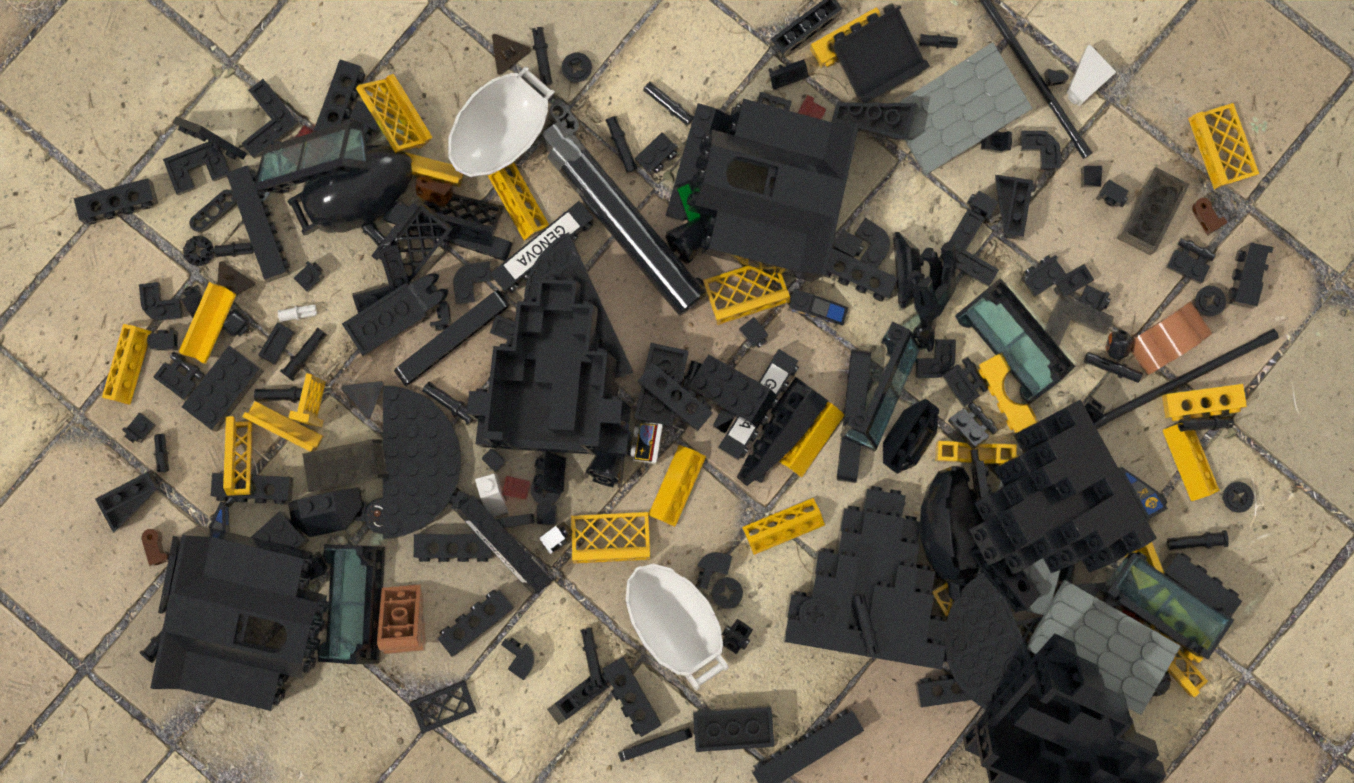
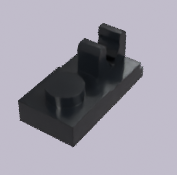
[768,59,809,90]
[1053,264,1094,298]

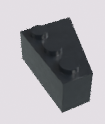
[995,174,1033,241]
[1228,243,1274,309]
[95,470,161,533]

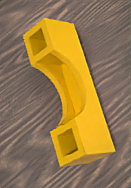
[979,353,1039,433]
[935,441,1017,465]

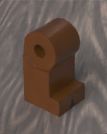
[416,176,453,207]
[1192,198,1228,236]
[141,529,170,566]

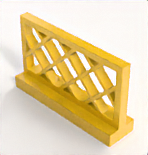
[356,74,433,153]
[1188,103,1259,189]
[703,266,790,325]
[289,373,326,428]
[571,512,650,564]

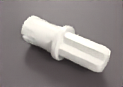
[278,305,317,322]

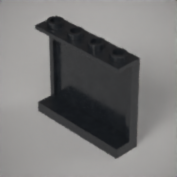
[829,3,930,103]

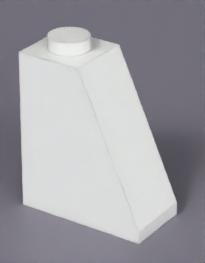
[1066,45,1116,106]
[475,474,509,517]

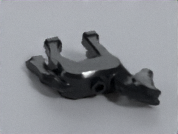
[906,240,957,352]

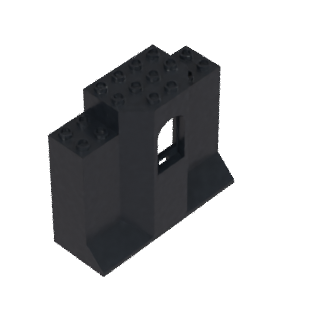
[687,98,859,282]
[150,525,329,711]

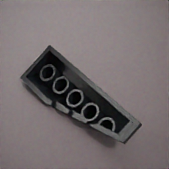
[666,103,732,221]
[737,377,829,486]

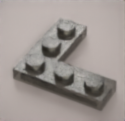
[1044,294,1114,346]

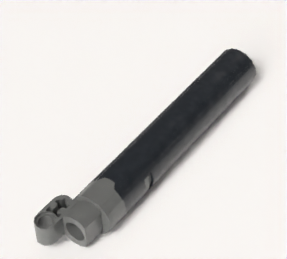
[540,102,706,316]

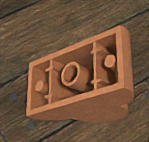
[1131,301,1212,375]
[377,584,426,654]

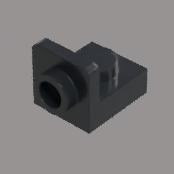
[294,261,324,292]
[1078,285,1111,312]
[430,301,452,331]
[1084,395,1105,424]
[122,412,156,443]

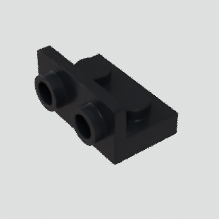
[635,132,678,175]
[1021,255,1066,297]
[533,452,566,494]

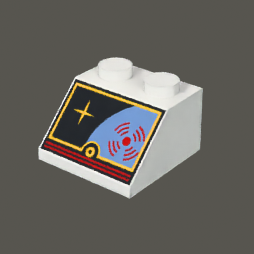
[631,422,663,465]

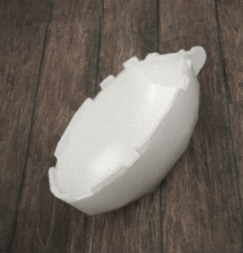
[448,66,555,177]
[625,564,729,691]

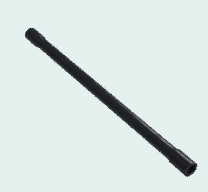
[979,0,1093,159]
[1094,328,1279,429]

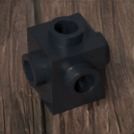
[721,619,753,654]

